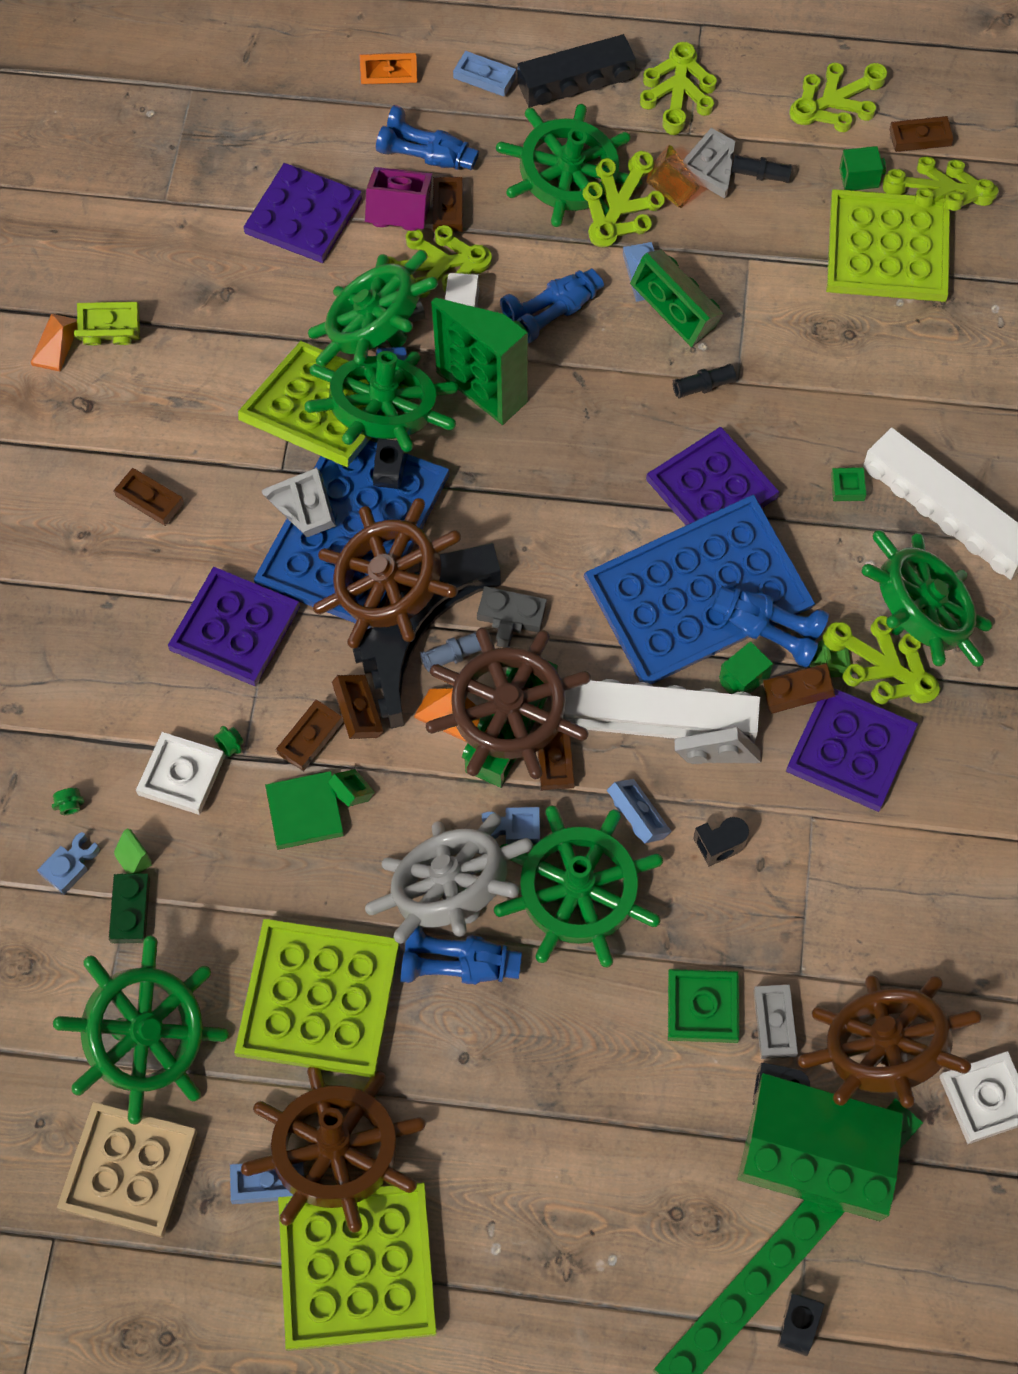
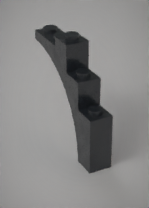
[352,543,501,729]

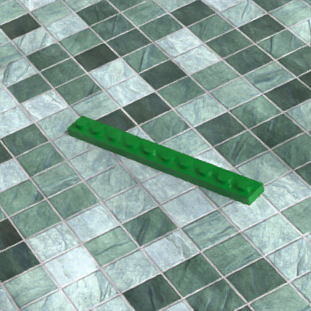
[653,1098,923,1374]

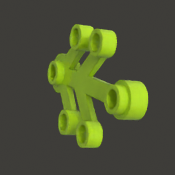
[640,42,717,135]
[789,63,887,132]
[583,151,665,248]
[882,157,999,211]
[388,225,492,298]
[823,616,940,704]

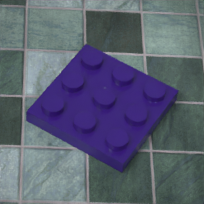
[244,163,362,263]
[646,427,779,525]
[168,566,300,687]
[786,688,918,812]

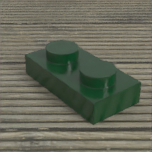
[109,874,150,944]

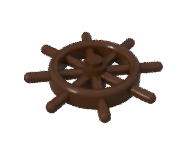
[313,498,461,649]
[798,975,982,1108]
[241,1067,426,1233]

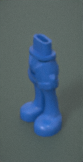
[376,105,479,170]
[500,268,604,343]
[712,586,829,668]
[400,926,522,985]

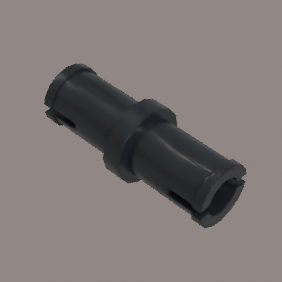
[731,154,792,183]
[672,363,736,399]

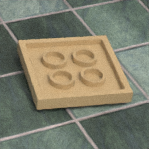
[57,1102,197,1238]

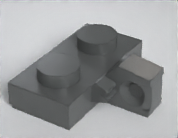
[477,586,547,647]

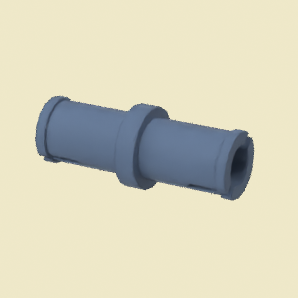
[421,632,481,672]

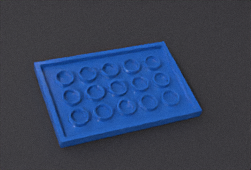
[254,440,449,628]
[583,494,815,685]

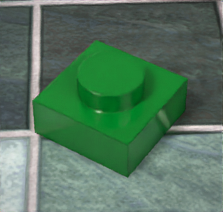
[831,468,866,501]
[328,769,375,807]

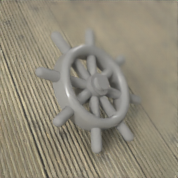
[365,813,532,943]

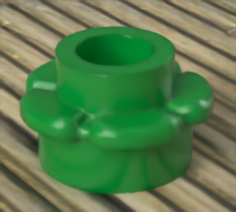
[214,726,244,757]
[51,788,85,815]

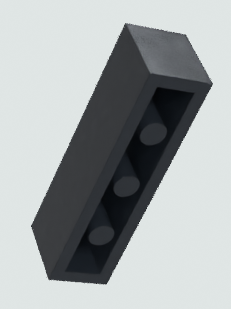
[517,34,636,108]

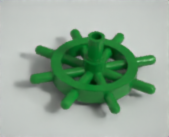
[496,104,642,227]
[308,250,438,367]
[304,351,458,452]
[861,530,993,667]
[494,805,663,968]
[53,935,229,1125]

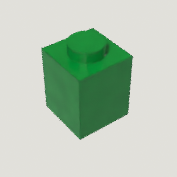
[839,146,886,191]
[719,641,773,694]

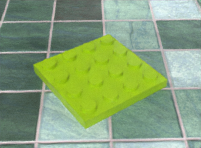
[826,189,950,302]
[238,341,407,467]
[234,919,400,1077]
[278,1182,437,1351]

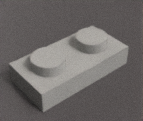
[753,985,798,1059]

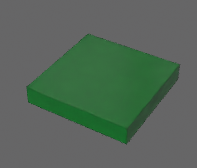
[265,771,344,850]
[667,969,739,1043]

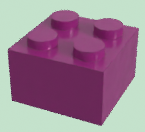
[365,167,432,231]

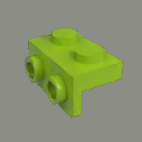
[74,302,140,346]

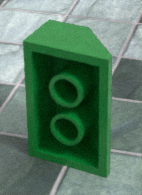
[630,249,724,348]

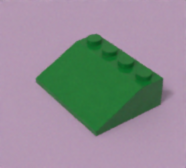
[431,297,528,425]
[737,1073,903,1222]

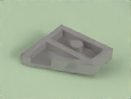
[678,128,735,199]
[262,468,336,537]
[675,727,761,764]

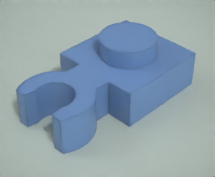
[482,807,540,844]
[37,832,100,895]

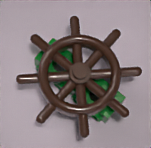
[425,627,591,788]

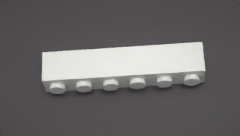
[863,427,1018,580]
[564,679,760,744]

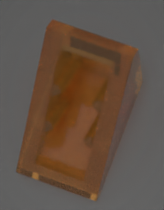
[646,145,700,208]

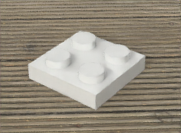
[136,732,225,815]
[939,1051,1018,1144]

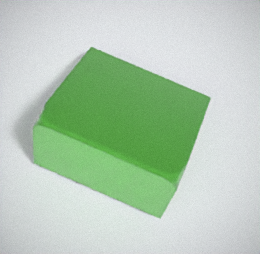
[810,640,852,677]
[114,828,152,874]

